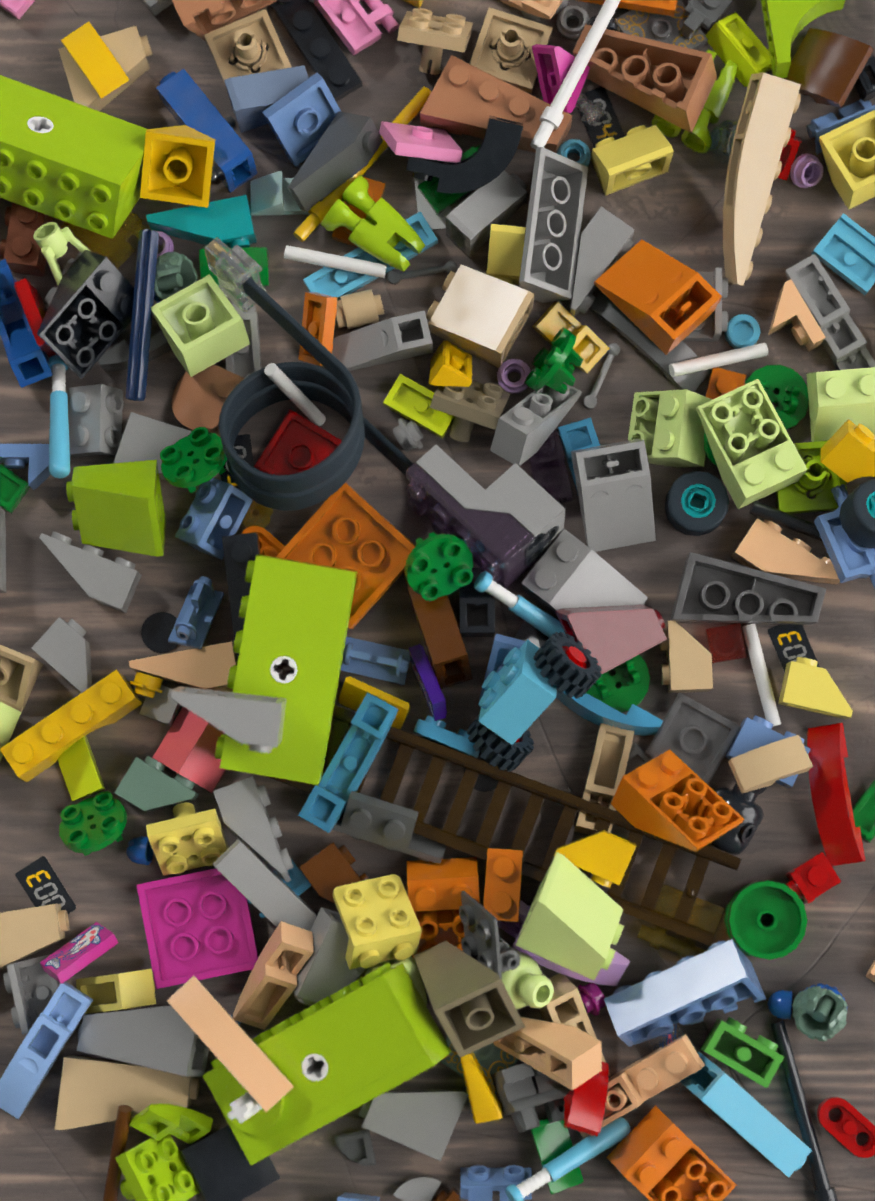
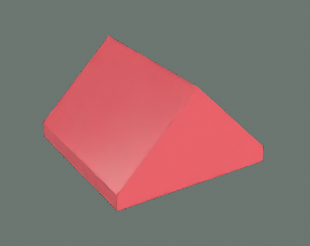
[152,706,227,793]

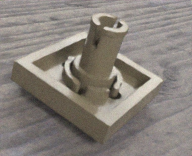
[430,380,511,442]

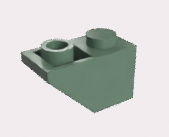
[114,756,199,812]

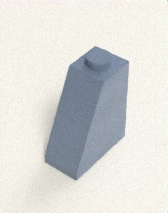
[224,65,313,133]

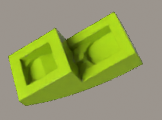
[129,1104,213,1145]

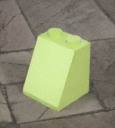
[516,852,624,981]

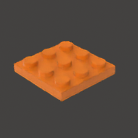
[276,482,415,629]

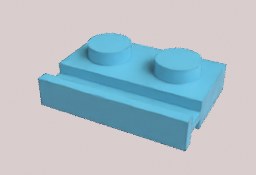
[811,213,875,295]

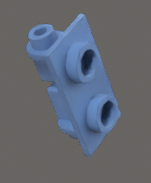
[806,99,875,154]
[168,576,224,649]
[341,636,410,685]
[460,1165,532,1201]

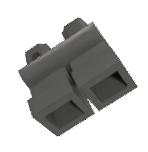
[491,1063,570,1133]

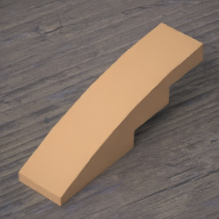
[167,976,294,1112]

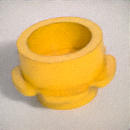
[130,672,163,698]

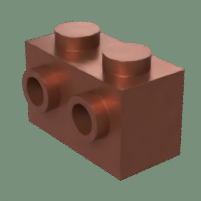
[0,202,53,277]

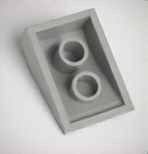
[522,529,648,617]
[171,686,287,753]

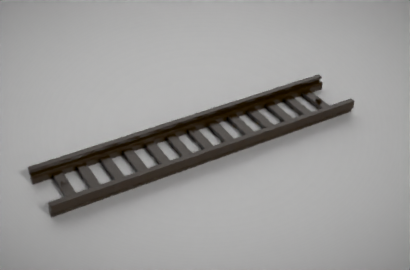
[266,705,742,946]

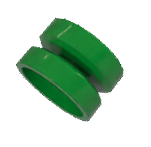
[724,881,808,960]

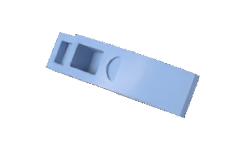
[0,982,93,1119]

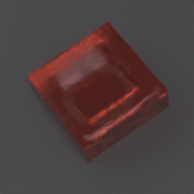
[705,623,746,664]

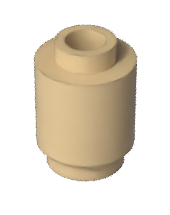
[336,289,384,330]

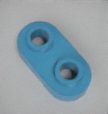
[413,715,480,759]

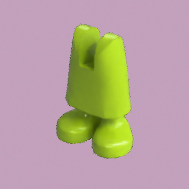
[652,49,738,153]
[321,175,425,272]

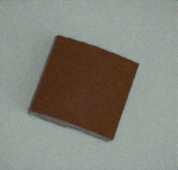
[783,28,874,107]

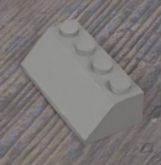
[519,147,588,303]

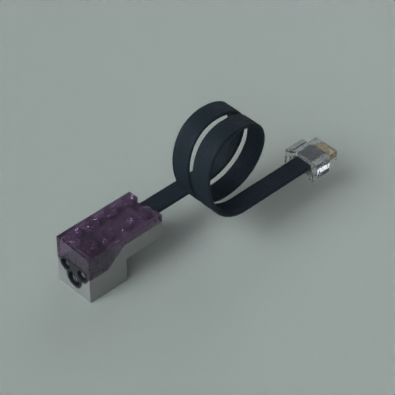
[204,237,565,588]

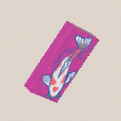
[40,922,118,984]

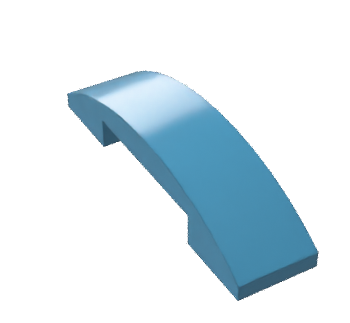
[556,691,663,736]
[298,692,399,833]

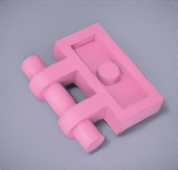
[314,0,399,56]

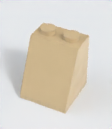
[426,264,534,368]

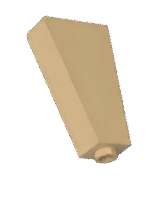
[0,904,69,970]
[55,1055,200,1130]

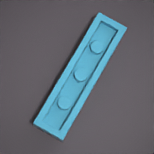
[303,211,438,300]

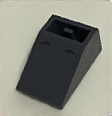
[37,250,134,379]

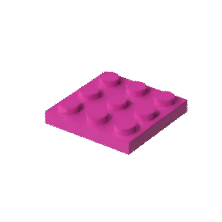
[137,868,259,989]

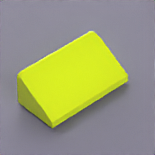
[705,12,772,87]
[58,736,105,801]

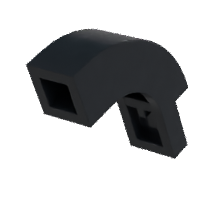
[406,115,523,193]

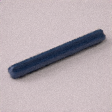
[125,229,159,401]

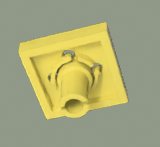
[146,802,229,876]

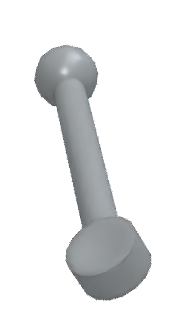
[583,343,620,409]

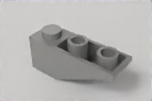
[570,206,635,317]
[332,310,433,371]
[490,382,582,466]
[39,531,142,613]
[213,776,294,882]

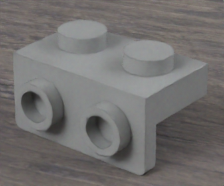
[68,384,124,457]
[3,954,60,1035]

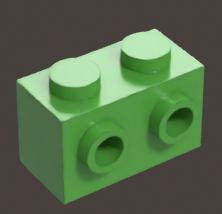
[700,1017,784,1088]

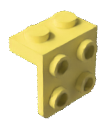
[333,874,422,970]

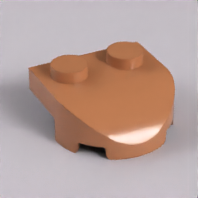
[172,365,245,436]

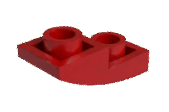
[564,1061,609,1137]

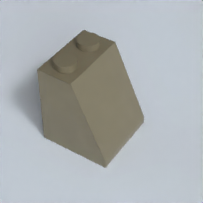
[414,941,525,1058]

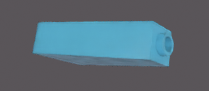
[679,1052,812,1177]

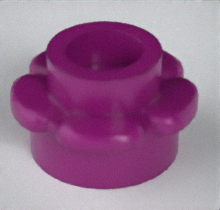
[577,982,606,1016]

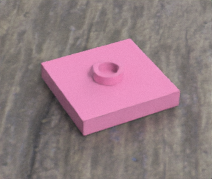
[379,121,463,163]

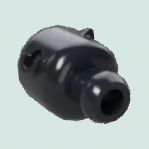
[709,779,767,855]

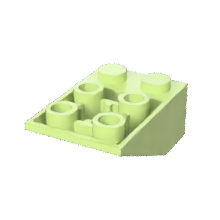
[697,379,807,509]

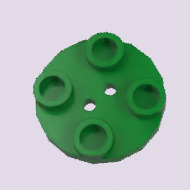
[524,327,583,394]
[744,365,809,430]
[160,427,227,494]
[404,532,474,601]
[586,655,650,713]
[59,791,127,856]

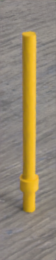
[293,86,432,242]

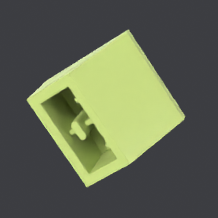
[628,389,713,467]

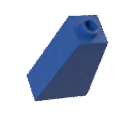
[156,68,258,193]

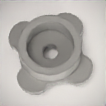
[393,418,423,452]

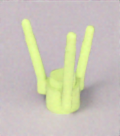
[33,222,90,286]

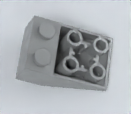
[571,439,656,552]

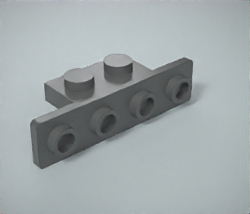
[308,791,447,864]

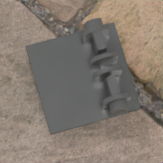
[459,891,520,980]

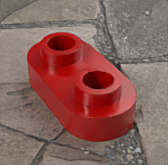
[817,1097,875,1158]

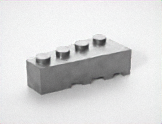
[670,552,827,625]

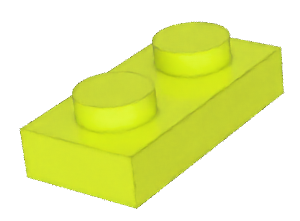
[383,374,455,439]

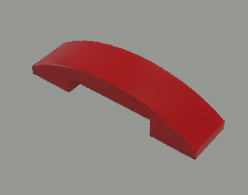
[807,723,866,866]

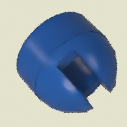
[126,836,154,865]
[767,990,793,1019]

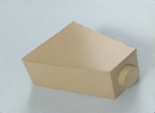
[58,26,153,111]

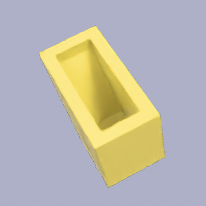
[486,224,526,285]
[778,657,853,719]
[76,969,156,1014]

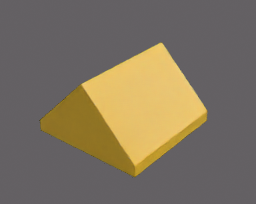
[140,125,216,208]

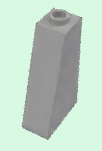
[77,1005,209,1077]

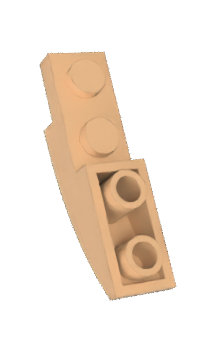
[579,1034,705,1138]

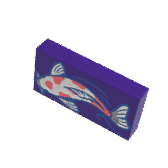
[408,644,447,721]

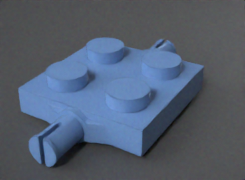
[814,484,875,589]

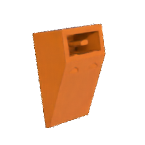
[593,239,722,355]
[611,749,744,852]
[407,857,480,958]
[607,1105,737,1201]

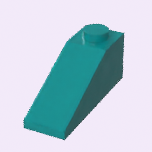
[146,195,257,248]

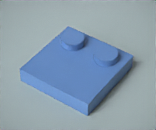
[262,73,341,166]

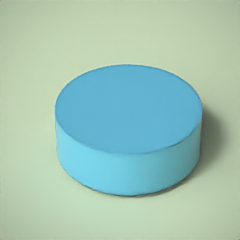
[725,314,760,349]

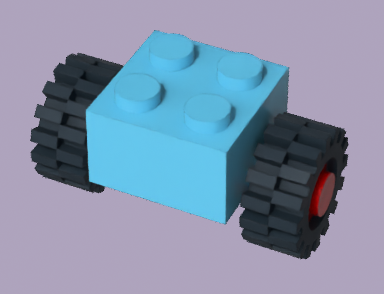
[467,632,602,772]

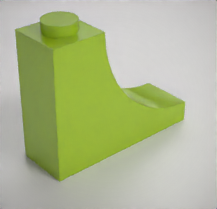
[760,0,845,78]

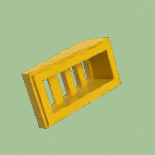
[460,1052,504,1124]

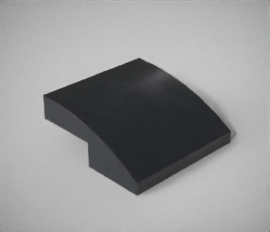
[180,1124,280,1201]

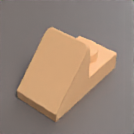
[768,279,826,351]

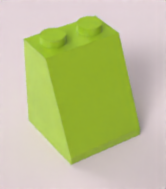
[66,460,166,557]

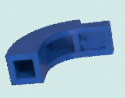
[0,259,53,388]

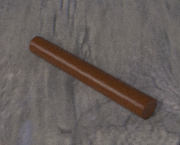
[103,1105,132,1201]

